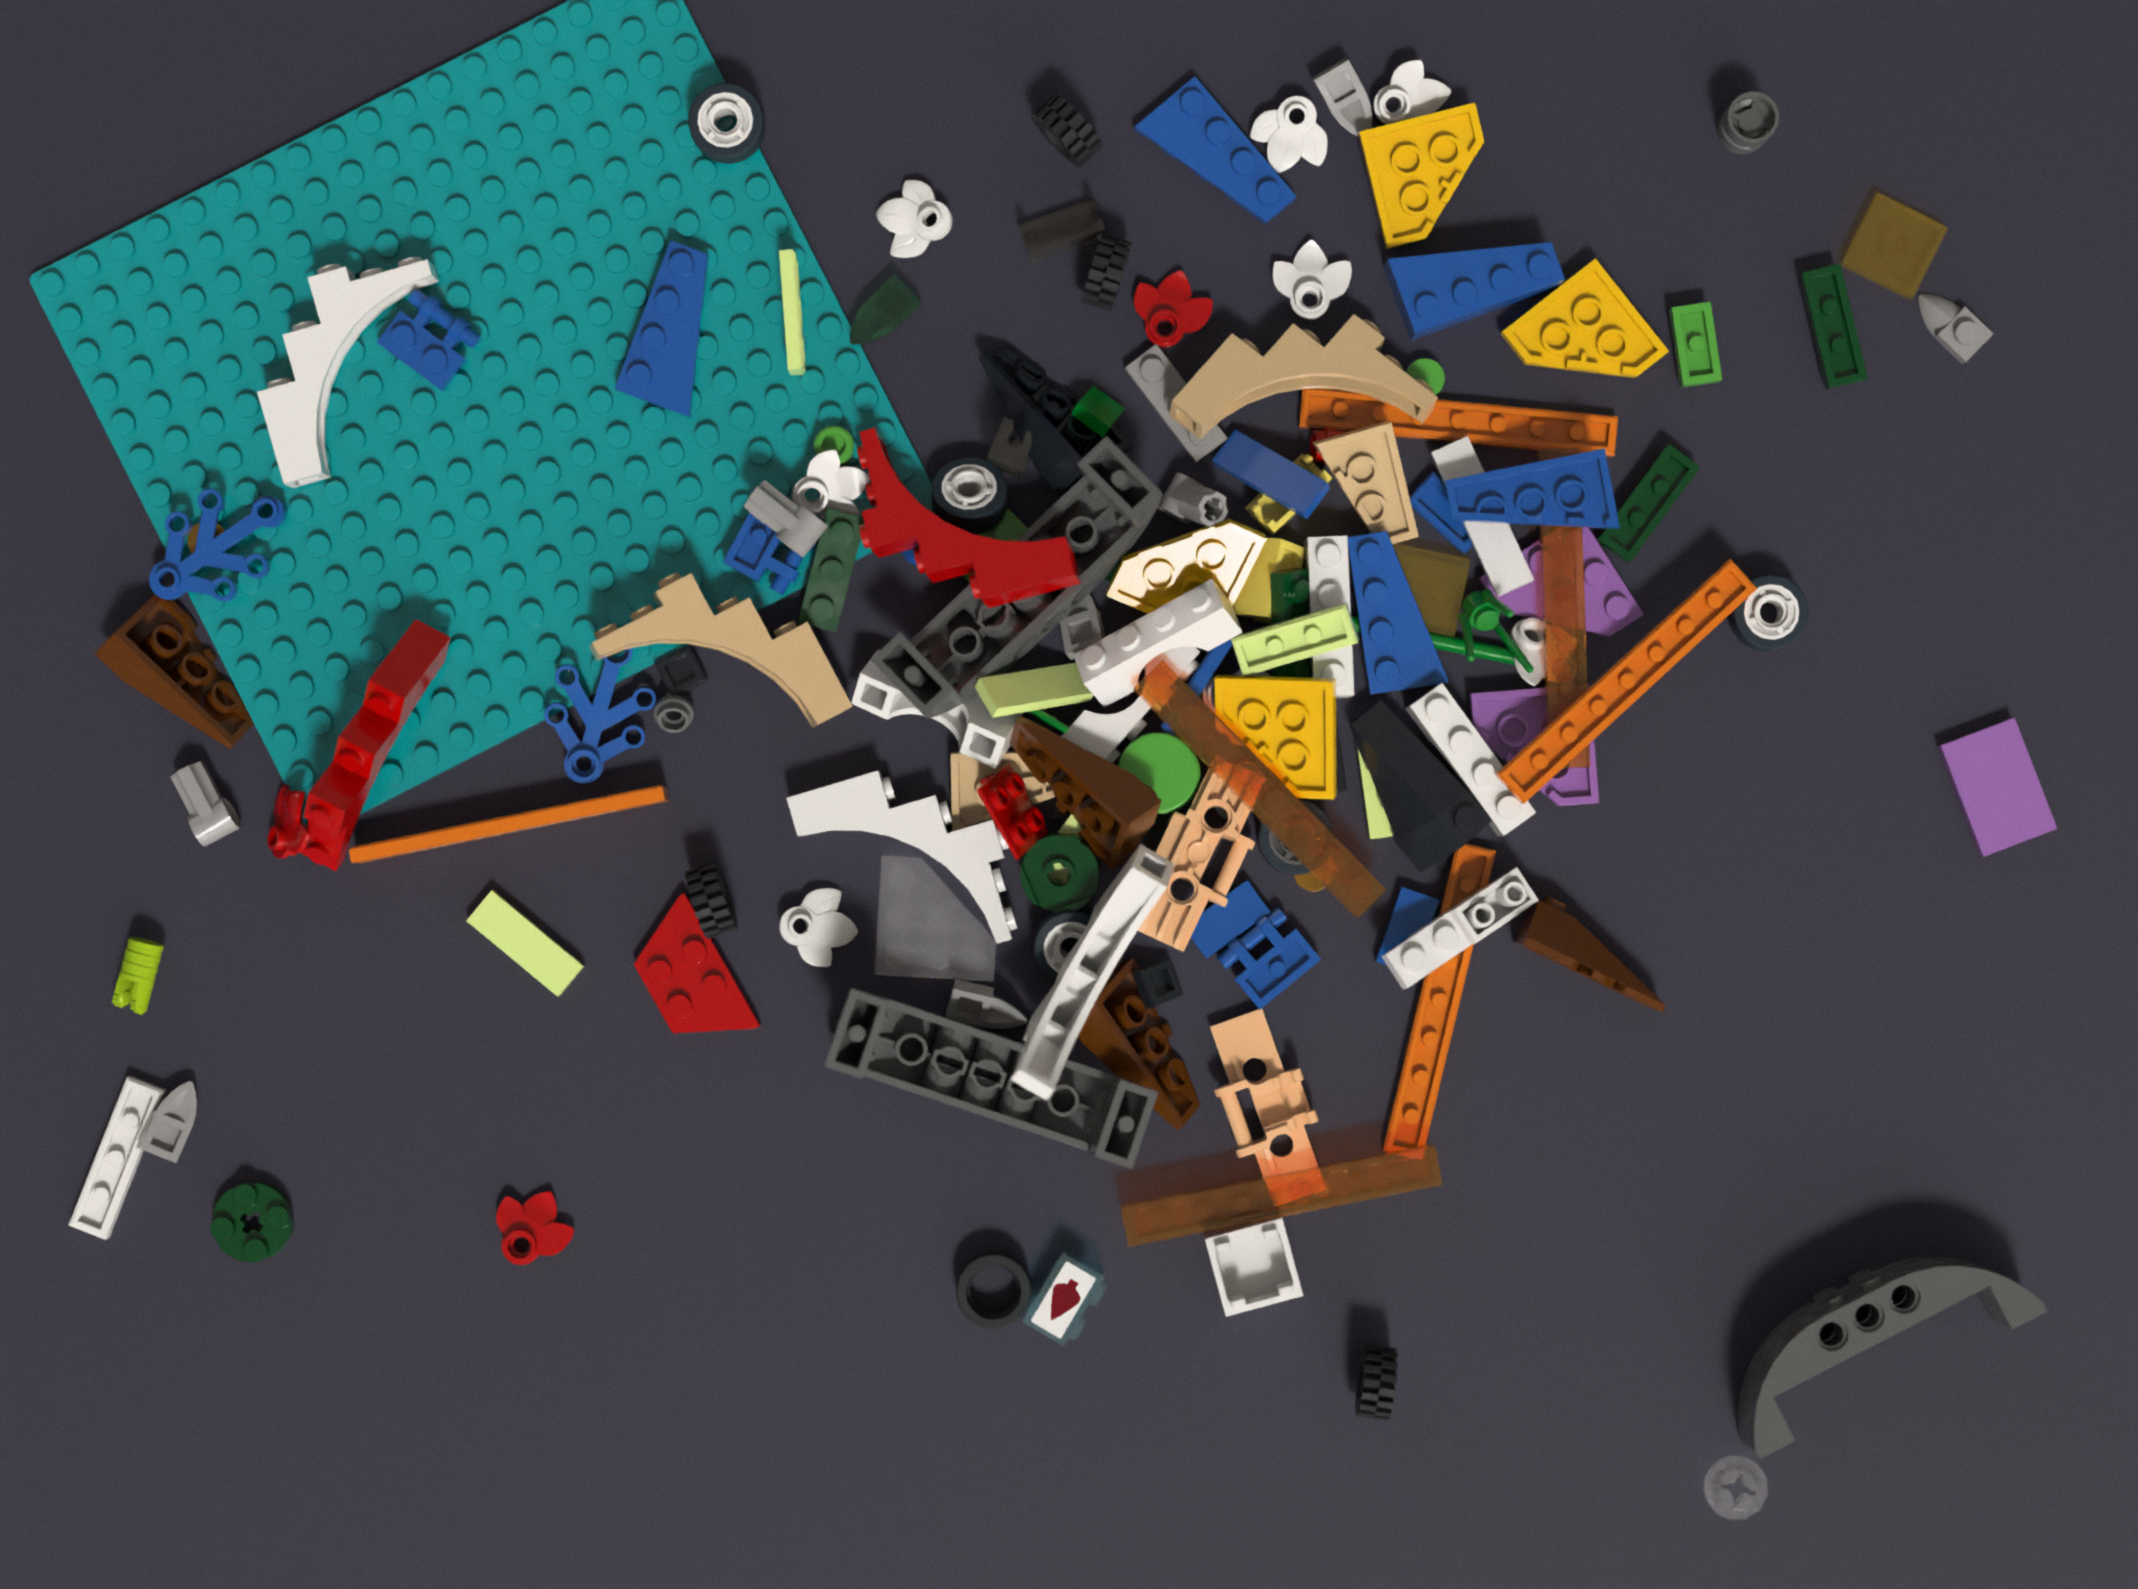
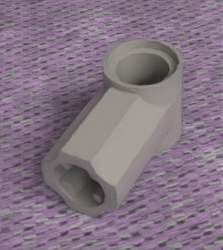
[1157,472,1229,527]
[743,480,828,558]
[170,761,241,847]

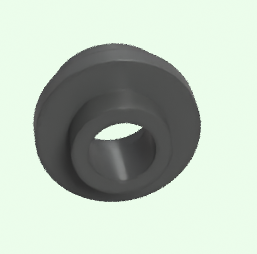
[654,695,694,733]

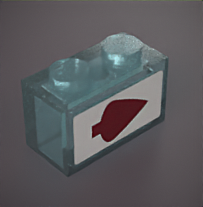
[1022,1248,1107,1347]

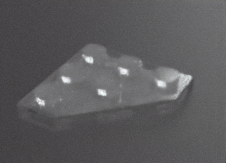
[875,855,996,982]

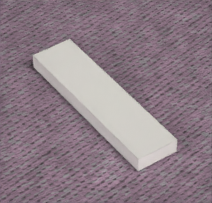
[1431,436,1534,598]
[69,1076,168,1240]

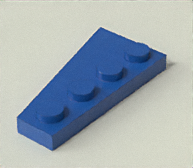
[1134,76,1297,225]
[615,240,709,418]
[1445,448,1620,529]
[1347,531,1449,695]

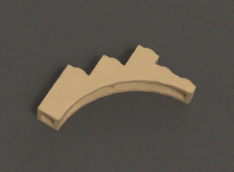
[1169,314,1438,440]
[589,572,852,728]

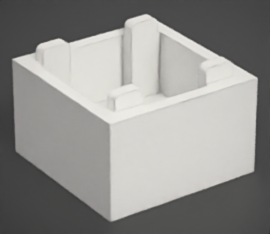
[1203,1213,1303,1317]

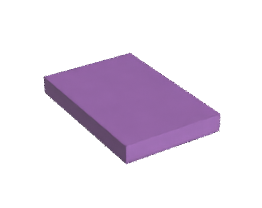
[1937,718,2057,857]

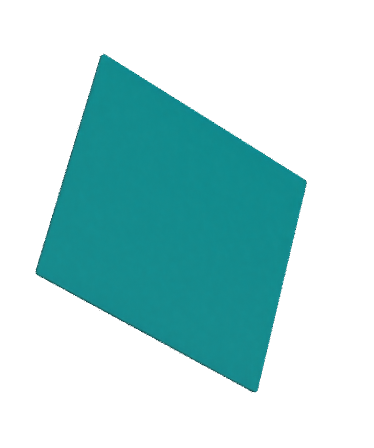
[30,0,934,827]

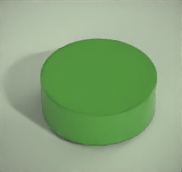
[1406,358,1445,395]
[814,426,855,466]

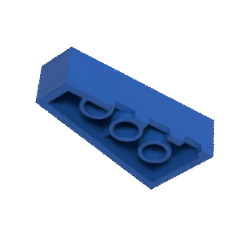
[1383,242,1565,341]

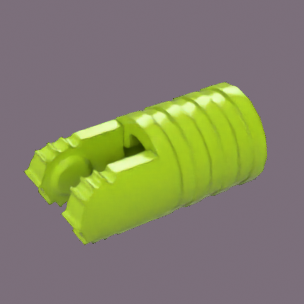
[112,937,164,1015]

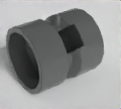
[1717,91,1779,155]

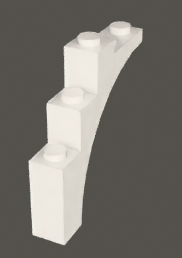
[257,257,439,488]
[786,771,1018,944]
[1011,844,1175,1100]

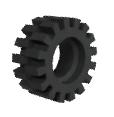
[1031,93,1104,168]
[1081,233,1133,312]
[685,861,738,939]
[1355,1344,1398,1420]

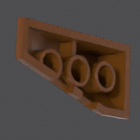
[94,594,254,749]
[1010,716,1162,870]
[1513,896,1666,1013]
[1078,957,1200,1130]

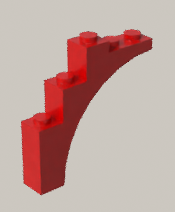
[857,428,1081,609]
[301,619,451,871]

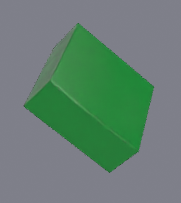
[1071,386,1125,437]

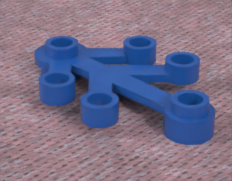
[149,489,287,602]
[544,648,656,784]

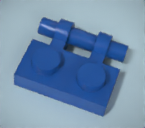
[377,289,481,391]
[723,513,817,595]
[1216,907,1321,1010]

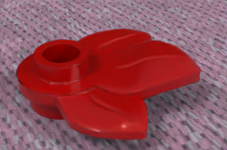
[1134,270,1213,348]
[267,785,310,859]
[496,1191,575,1265]

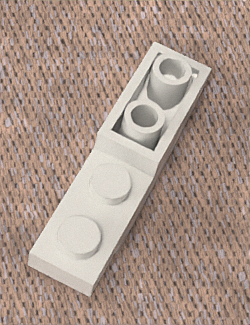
[1381,867,1539,990]

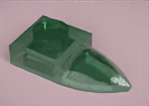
[849,274,923,345]

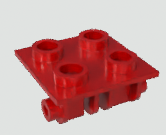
[977,763,1048,860]

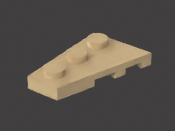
[1312,421,1419,544]
[951,751,1056,832]

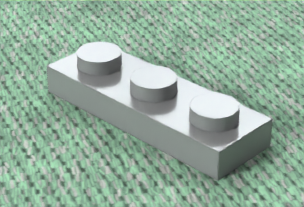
[1125,344,1228,464]

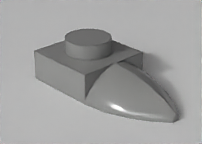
[1312,58,1373,137]
[1918,294,1993,364]
[1060,594,1105,660]
[946,979,1027,1029]
[136,1081,197,1163]

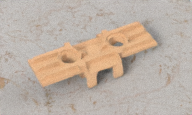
[1137,756,1265,952]
[1210,1009,1326,1207]

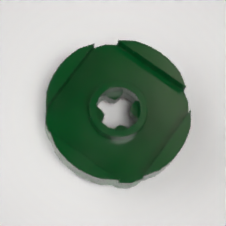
[1020,833,1101,913]
[210,1182,294,1263]

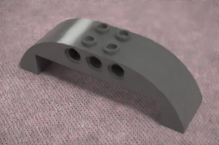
[871,436,1163,719]
[824,988,1158,1169]
[1737,1256,2048,1459]

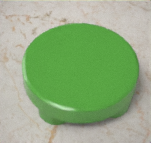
[1119,733,1198,813]

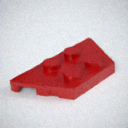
[633,893,761,1033]

